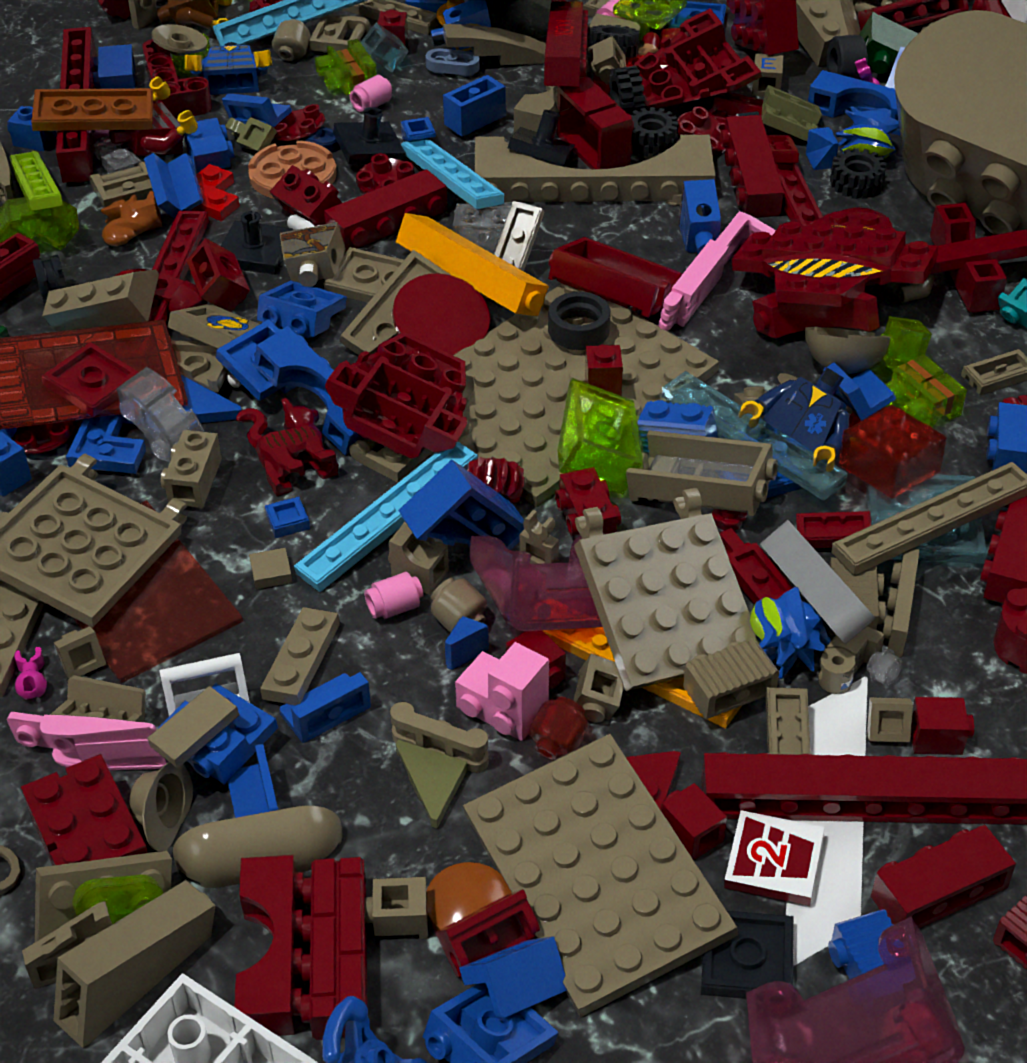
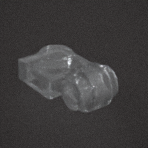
[93,135,141,173]

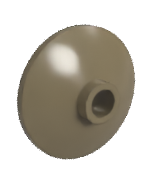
[152,24,207,56]

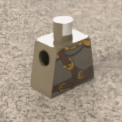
[280,222,346,287]

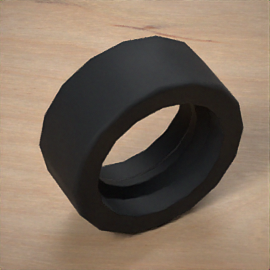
[548,292,611,350]

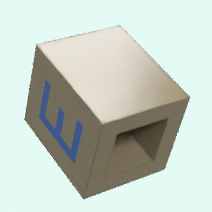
[752,54,783,97]

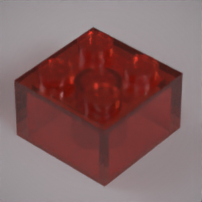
[839,405,947,499]

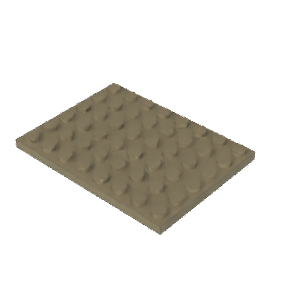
[453,283,719,507]

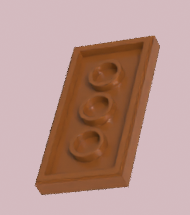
[31,88,154,131]

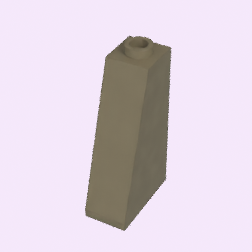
[53,880,215,1048]

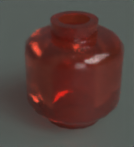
[529,697,589,760]

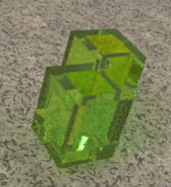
[0,197,79,250]

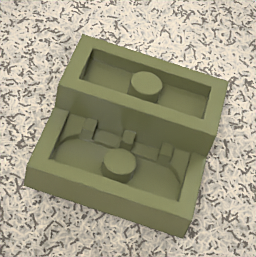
[762,85,822,141]

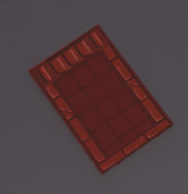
[0,320,188,430]
[73,500,243,683]

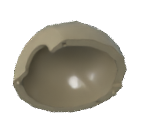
[805,327,891,375]

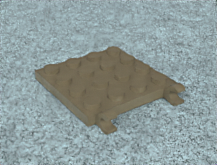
[0,453,187,628]
[574,488,760,691]

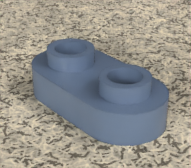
[425,48,480,77]

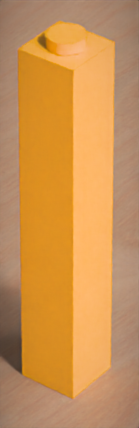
[396,213,549,316]

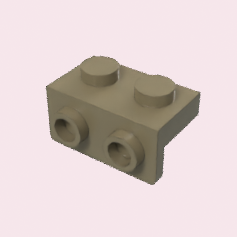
[50,675,146,722]

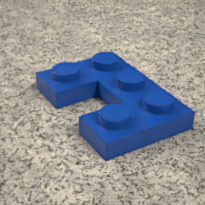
[66,391,164,474]

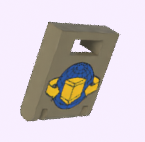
[168,304,260,348]

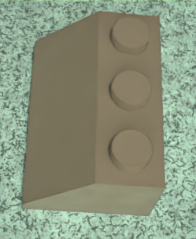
[42,269,159,338]

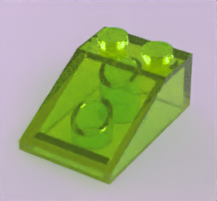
[557,378,643,495]

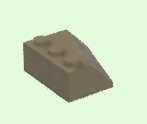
[796,0,861,67]

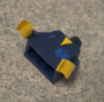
[738,367,849,472]

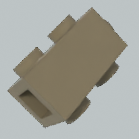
[161,430,222,508]

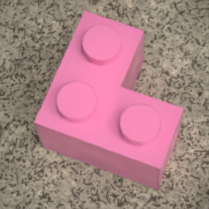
[455,642,549,741]

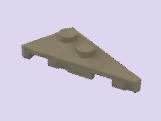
[148,340,229,392]

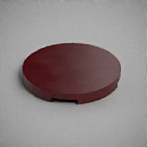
[392,273,490,355]

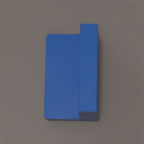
[221,93,292,128]
[144,153,203,219]
[823,362,896,421]
[279,672,371,743]
[228,744,278,818]
[459,936,567,1018]

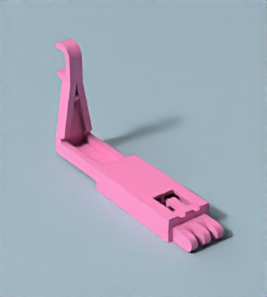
[658,211,776,331]

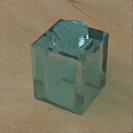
[359,22,409,72]

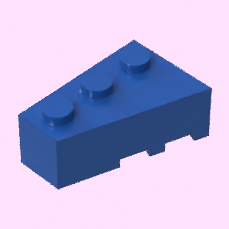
[398,459,525,555]

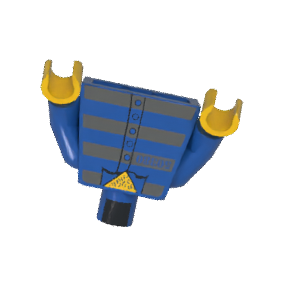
[185,42,273,95]

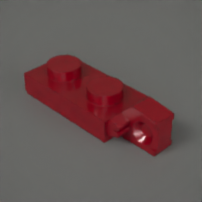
[719,528,793,604]

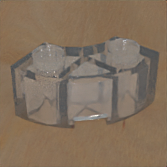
[116,367,204,462]

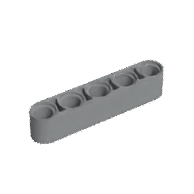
[760,519,876,644]

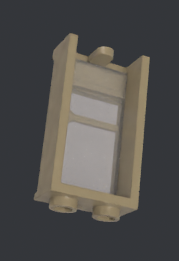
[626,430,778,516]

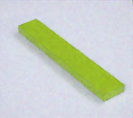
[9,151,63,211]

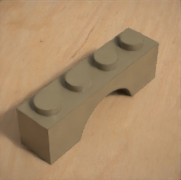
[514,59,590,133]

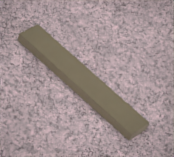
[831,462,1027,575]

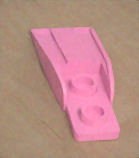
[6,712,169,770]

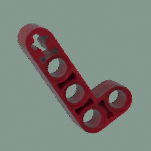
[142,39,212,119]

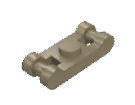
[390,702,489,773]

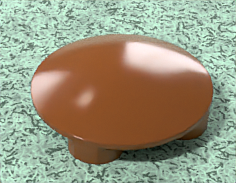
[426,862,511,931]

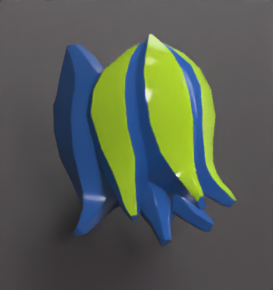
[835,106,899,158]
[750,587,832,679]

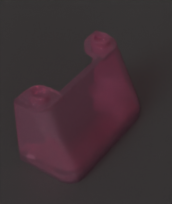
[470,533,606,631]
[746,917,965,1063]

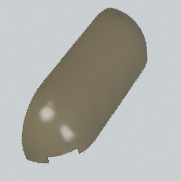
[173,806,343,888]

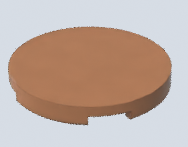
[248,140,337,198]

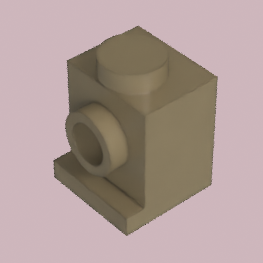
[588,36,626,85]
[572,653,624,722]
[365,877,428,939]

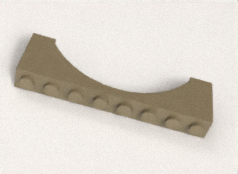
[475,135,715,202]

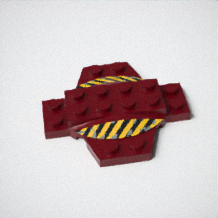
[732,211,938,307]

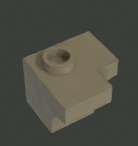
[388,522,449,595]

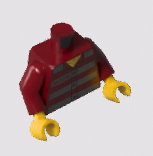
[109,77,198,156]

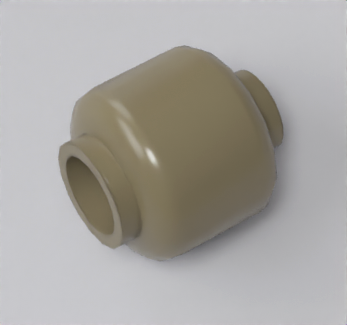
[272,19,311,61]
[430,577,487,633]

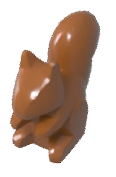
[101,191,162,247]

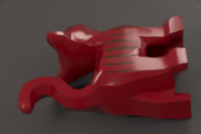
[236,398,339,496]

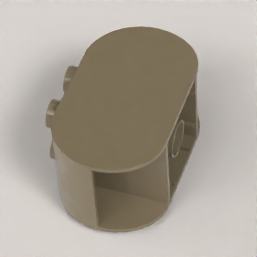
[894,10,1027,235]

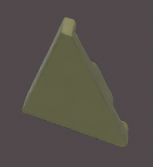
[396,739,468,828]

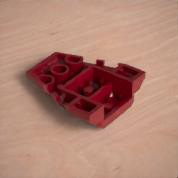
[632,8,762,111]
[325,332,467,458]

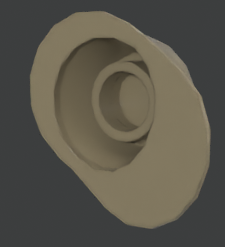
[128,762,193,852]

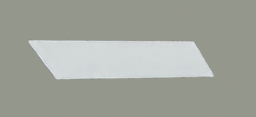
[786,677,868,966]

